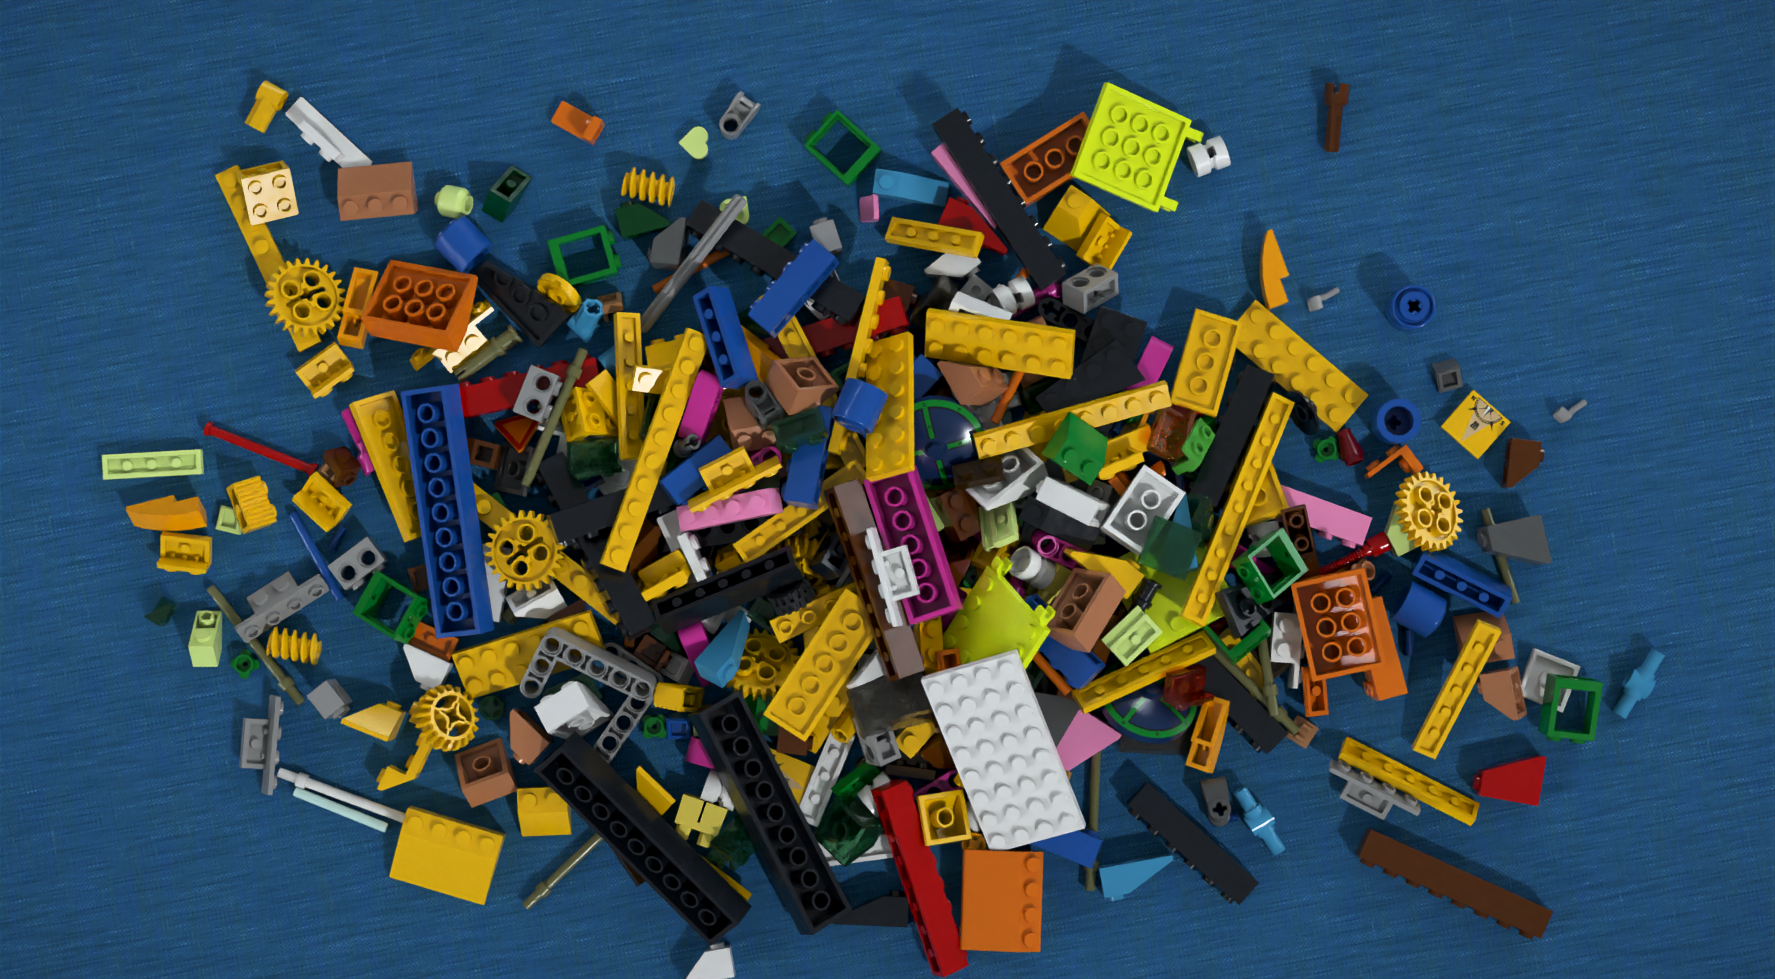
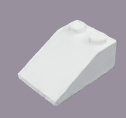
[965,447,1049,511]
[1099,465,1185,557]
[534,681,614,739]

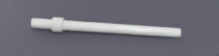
[277,768,406,823]

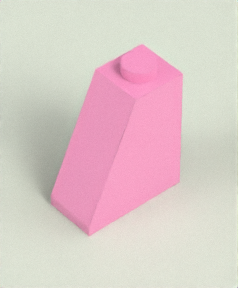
[1056,709,1122,771]

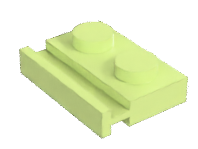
[978,501,1019,553]
[1101,605,1163,666]

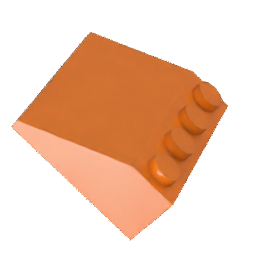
[361,260,478,352]
[1291,567,1387,682]
[960,849,1044,952]

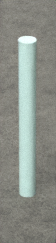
[293,787,389,833]

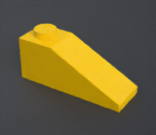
[1063,548,1145,600]

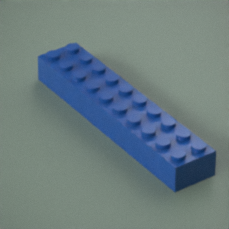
[400,384,494,639]

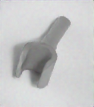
[1307,287,1340,312]
[1553,399,1587,423]

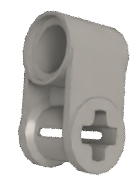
[719,91,761,140]

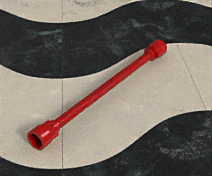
[1208,532,1392,635]

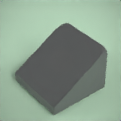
[1432,358,1463,393]

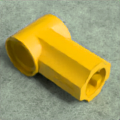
[244,80,288,134]
[830,694,874,744]

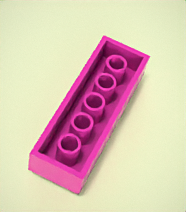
[863,465,963,625]

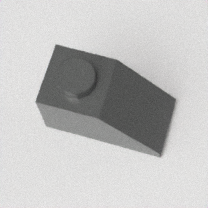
[648,217,690,271]

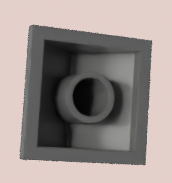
[493,442,536,498]

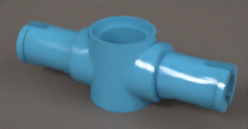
[1613,648,1665,719]
[1233,785,1285,856]

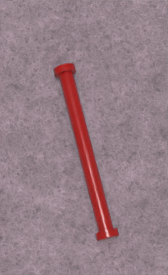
[203,421,319,477]

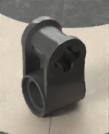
[744,380,786,431]
[1200,776,1231,827]

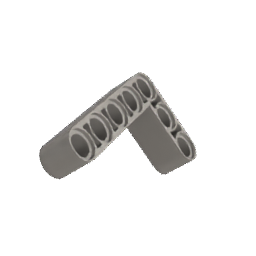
[520,627,657,701]
[593,642,664,765]

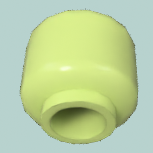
[434,185,473,219]

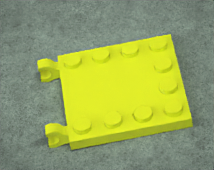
[1070,82,1204,212]
[1119,520,1229,654]
[943,556,1056,670]

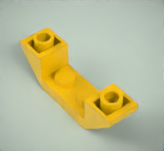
[376,701,433,791]

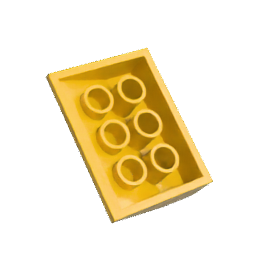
[389,805,506,905]

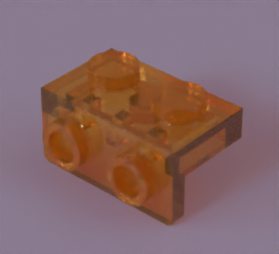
[1146,407,1196,462]

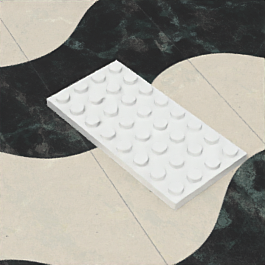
[921,649,1086,851]

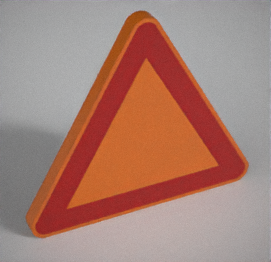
[494,409,540,453]

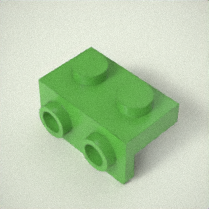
[1172,418,1215,476]

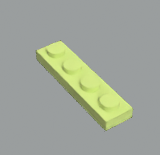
[102,449,204,480]

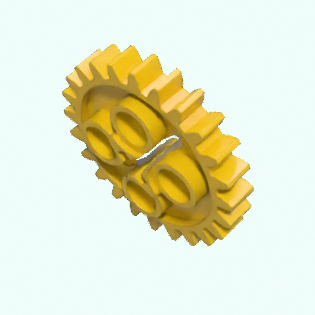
[264,258,345,338]
[1394,471,1463,552]
[485,510,566,591]
[727,628,800,701]

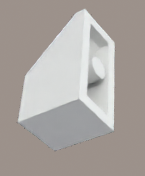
[924,253,981,280]
[505,575,568,619]
[403,644,454,691]
[686,942,736,979]

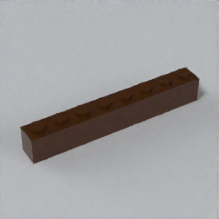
[823,478,925,682]
[1355,828,1553,940]

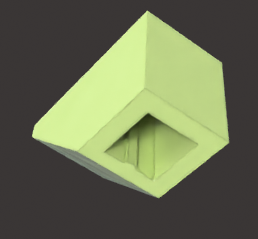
[1384,504,1419,557]
[188,611,222,667]

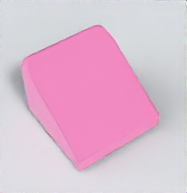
[859,194,879,222]

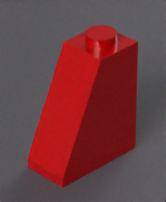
[1472,755,1547,806]

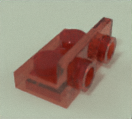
[1163,664,1214,710]

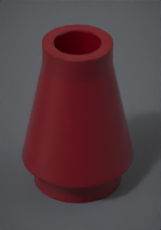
[1336,428,1365,467]

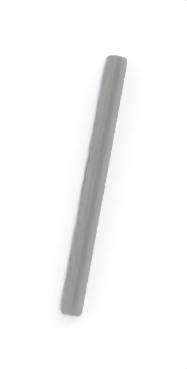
[640,194,747,333]

